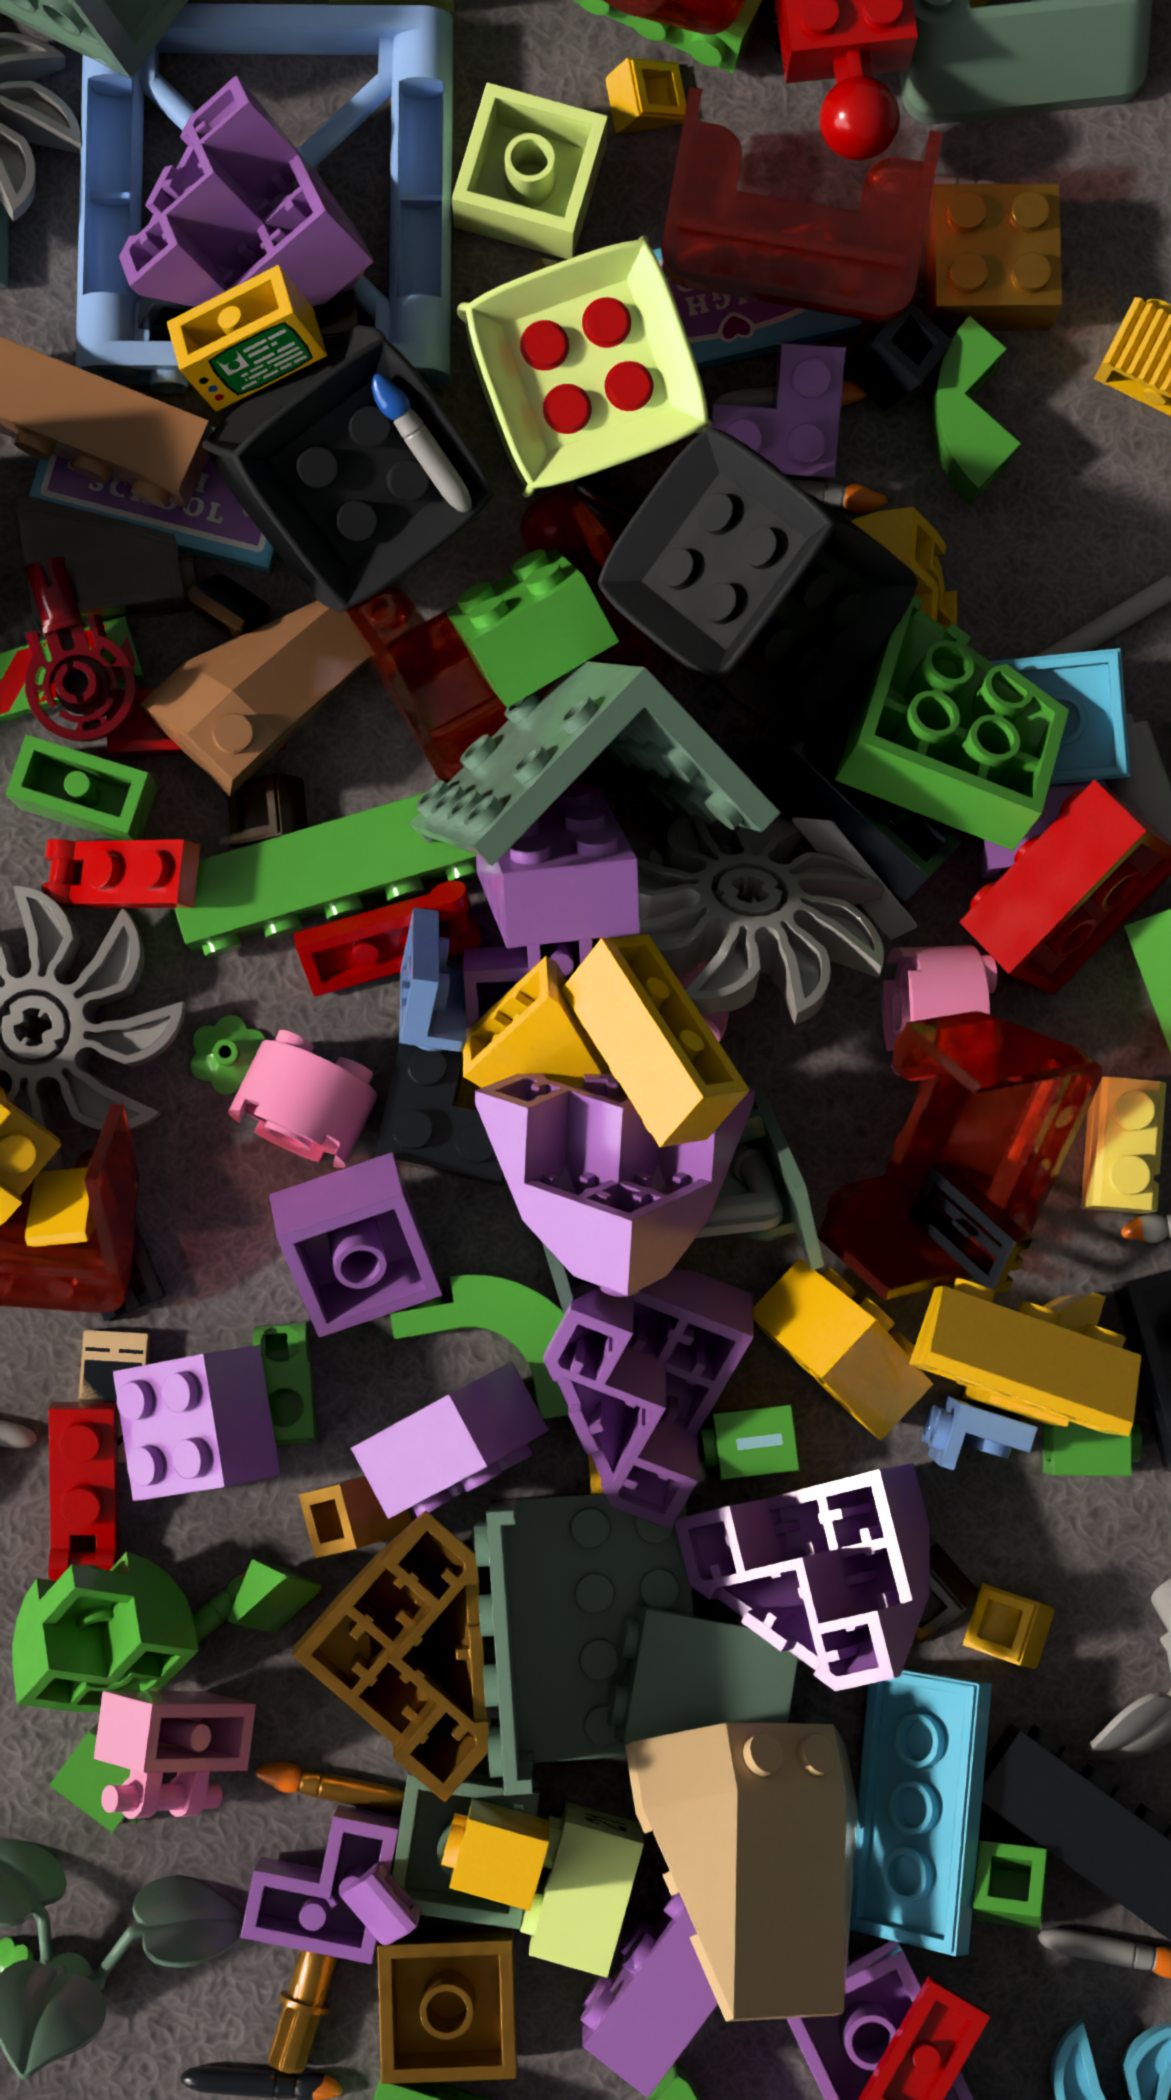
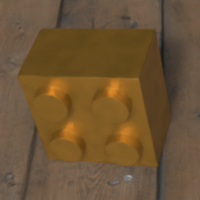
[925,184,1062,331]
[377,1926,517,2084]

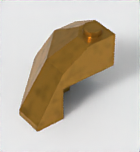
[292,1510,489,1803]

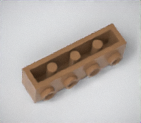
[0,336,213,509]

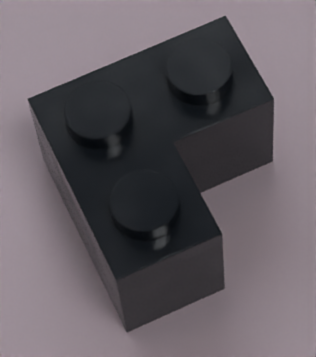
[374,1043,505,1187]

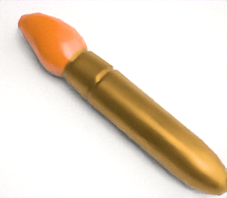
[255,1761,405,1813]

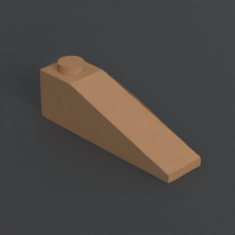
[139,594,408,797]

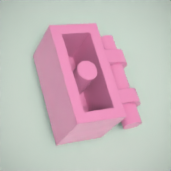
[94,1691,256,1819]

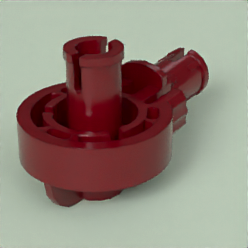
[24,557,137,742]

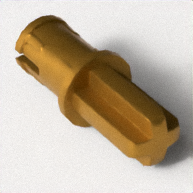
[267,1950,338,2074]

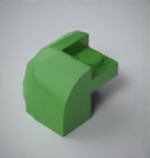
[12,1552,199,1712]

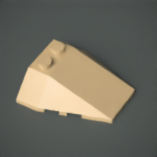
[625,1723,858,2022]

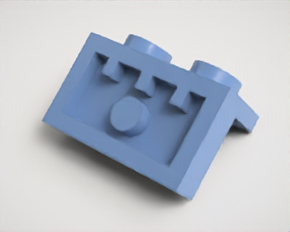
[399,907,466,1052]
[921,1394,1038,1470]

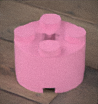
[882,945,1000,1076]
[228,1030,379,1168]

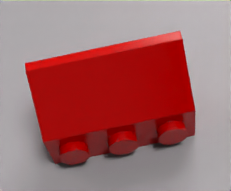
[959,779,1171,995]

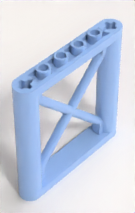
[75,3,454,394]

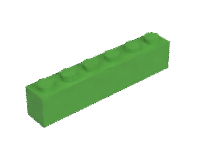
[174,793,478,958]

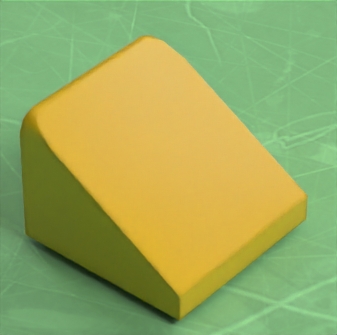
[606,57,690,134]
[25,1167,108,1247]
[962,1583,1055,1669]

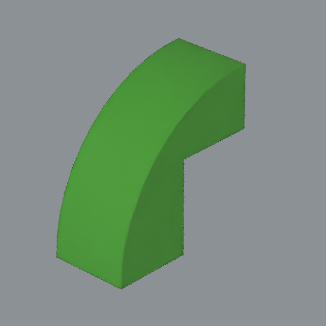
[930,315,1021,506]

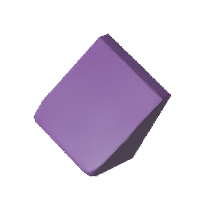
[342,1863,421,1945]

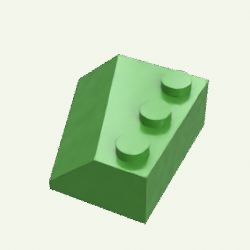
[834,595,1069,851]

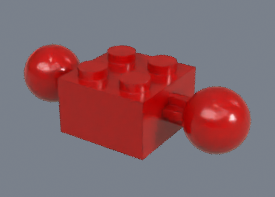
[775,0,918,161]

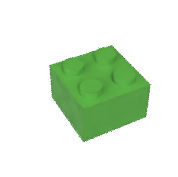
[446,548,619,708]

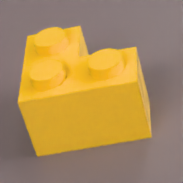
[753,1258,933,1441]

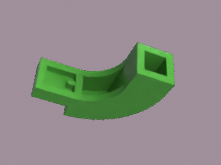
[390,1275,568,1419]

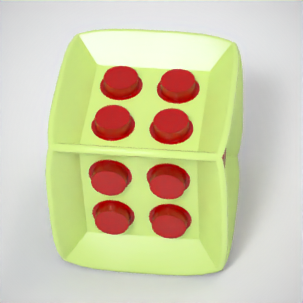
[457,236,712,498]

